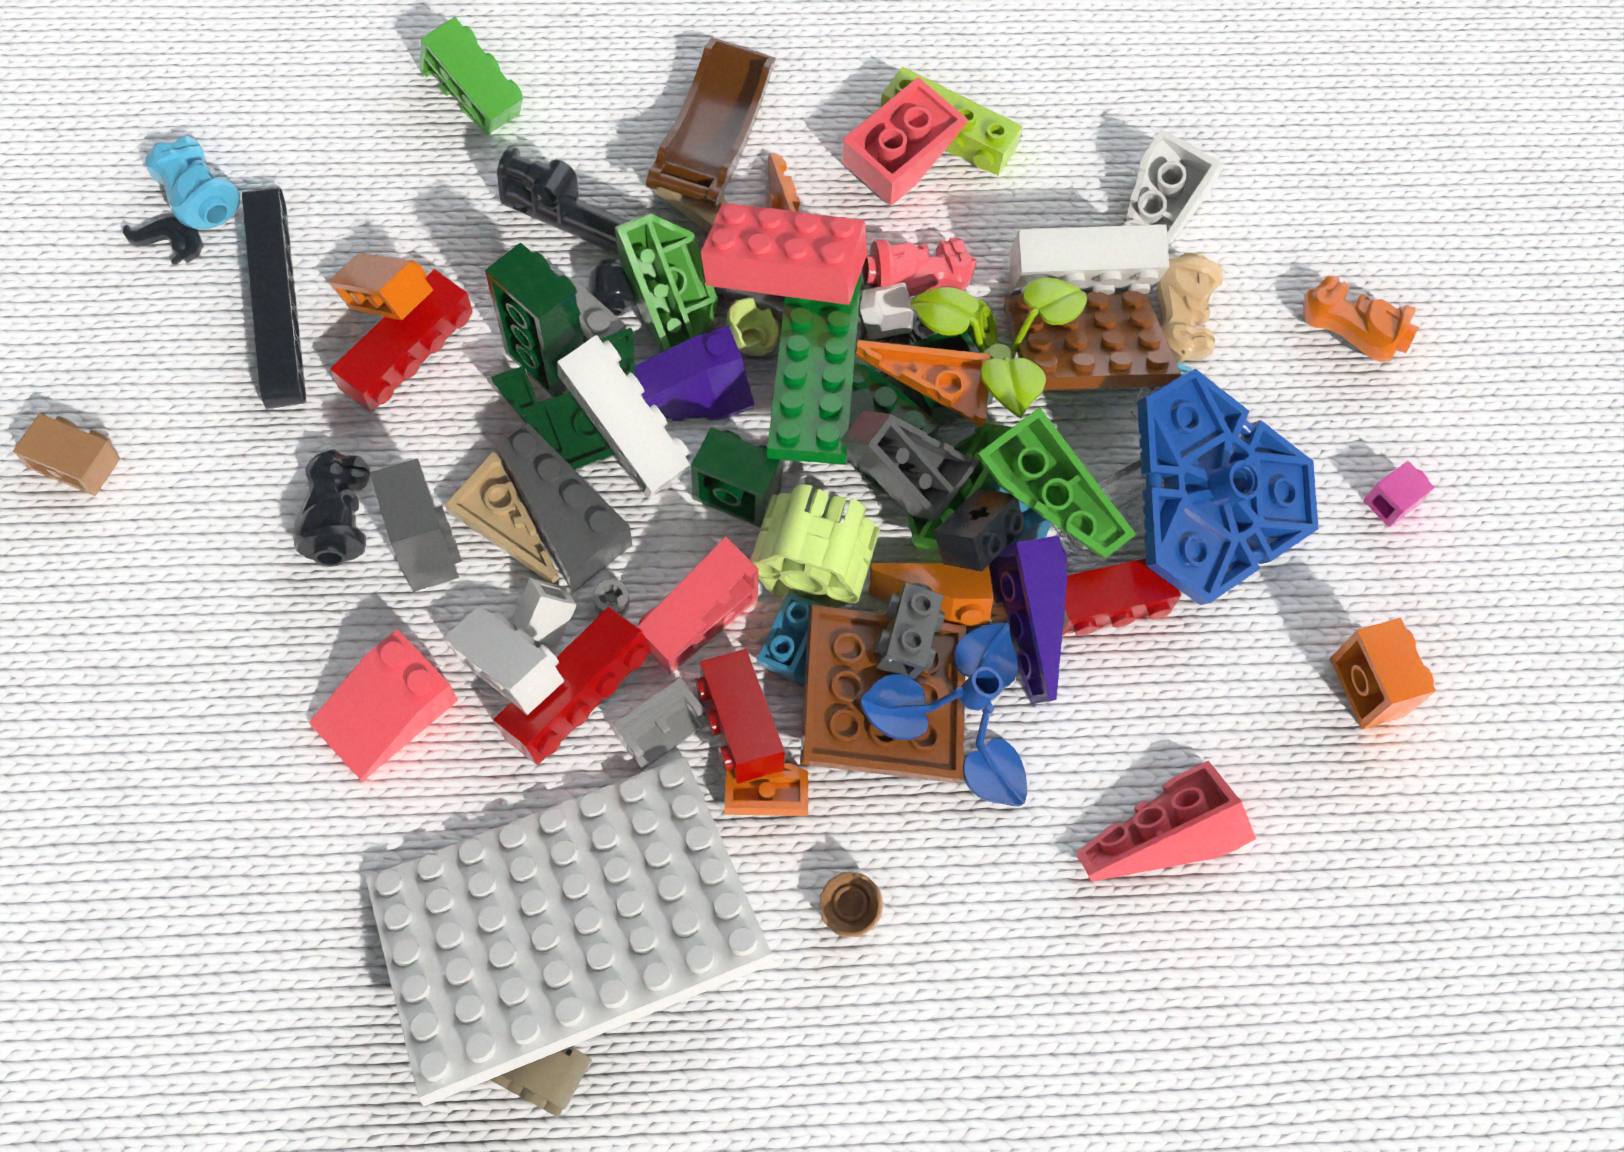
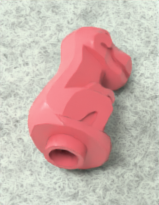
[862,238,977,297]

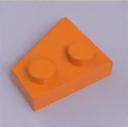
[725,763,808,816]

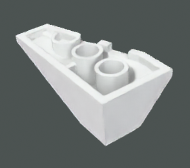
[1123,128,1222,248]

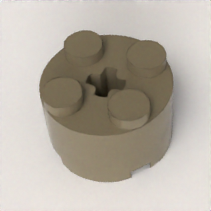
[490,1048,592,1118]

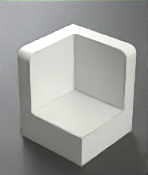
[860,283,914,340]
[512,578,577,645]

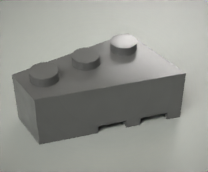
[840,411,980,521]
[370,458,462,592]

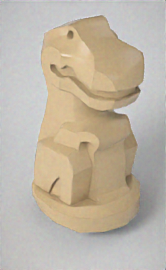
[1156,252,1223,363]

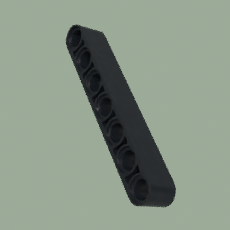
[242,186,306,409]

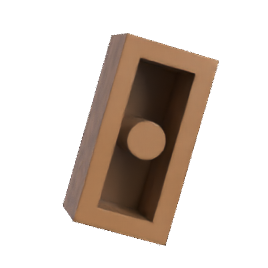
[13,413,120,496]

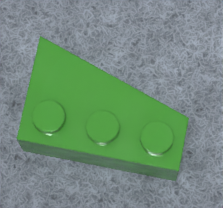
[419,17,523,135]

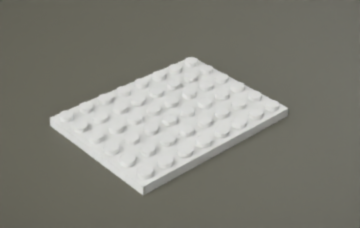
[365,756,774,1106]

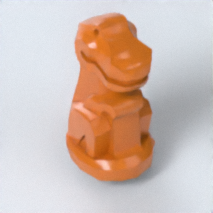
[1303,275,1419,362]

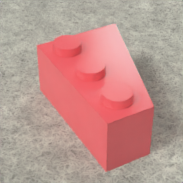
[637,536,759,675]

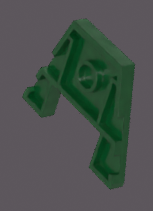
[491,328,635,471]

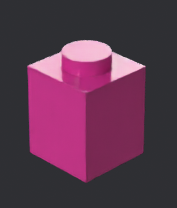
[1363,460,1435,528]

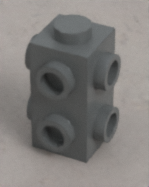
[874,582,945,680]

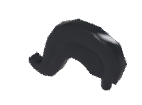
[123,217,204,265]

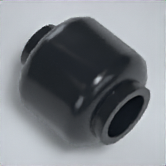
[589,259,636,316]

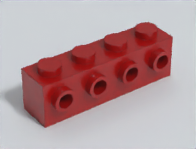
[330,269,473,413]
[493,607,651,766]

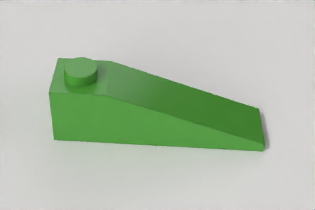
[977,407,1136,559]

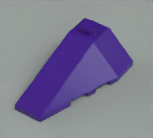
[635,325,755,422]
[989,535,1067,704]

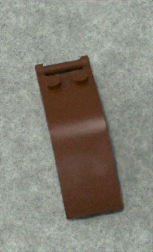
[646,37,776,209]

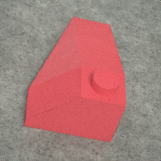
[1076,760,1256,882]

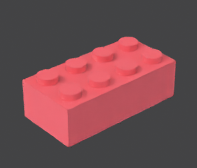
[701,202,867,305]

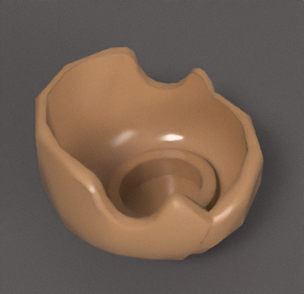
[820,872,884,937]

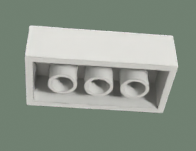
[1009,224,1169,295]
[557,335,691,499]

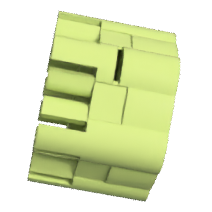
[750,484,880,608]

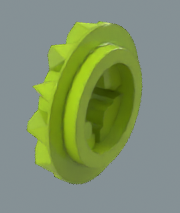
[966,299,998,350]

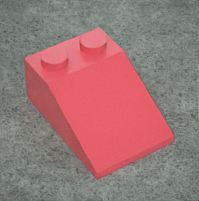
[843,77,968,206]
[309,629,458,782]

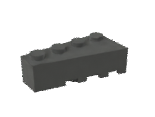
[498,422,632,593]

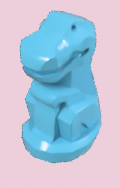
[145,136,240,229]

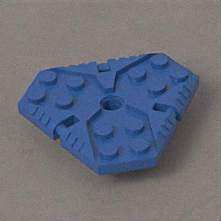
[1137,369,1319,605]

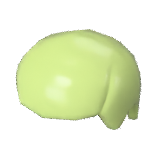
[725,298,780,356]

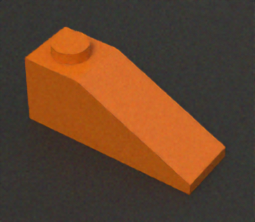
[869,563,994,626]

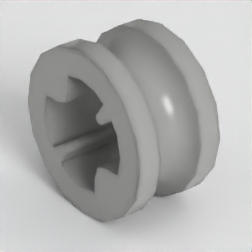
[593,579,630,616]

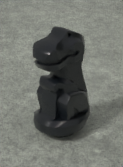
[293,449,370,567]

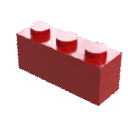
[1062,558,1181,636]
[695,649,785,784]

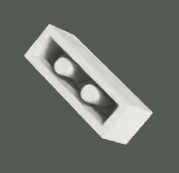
[443,605,564,715]

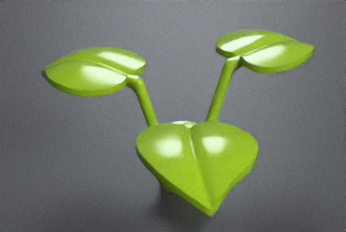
[909,277,1087,418]

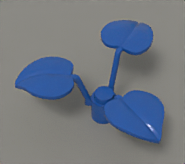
[860,623,1027,807]

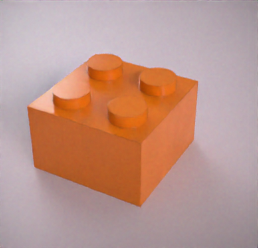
[1330,617,1436,730]

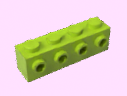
[880,66,1023,176]

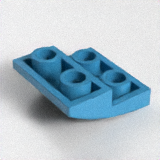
[756,592,825,688]

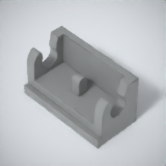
[613,677,708,771]

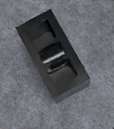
[934,488,1025,572]

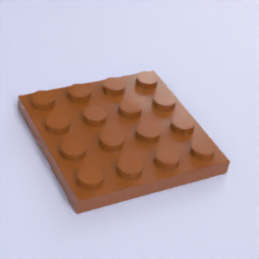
[1004,291,1181,390]
[800,605,966,783]

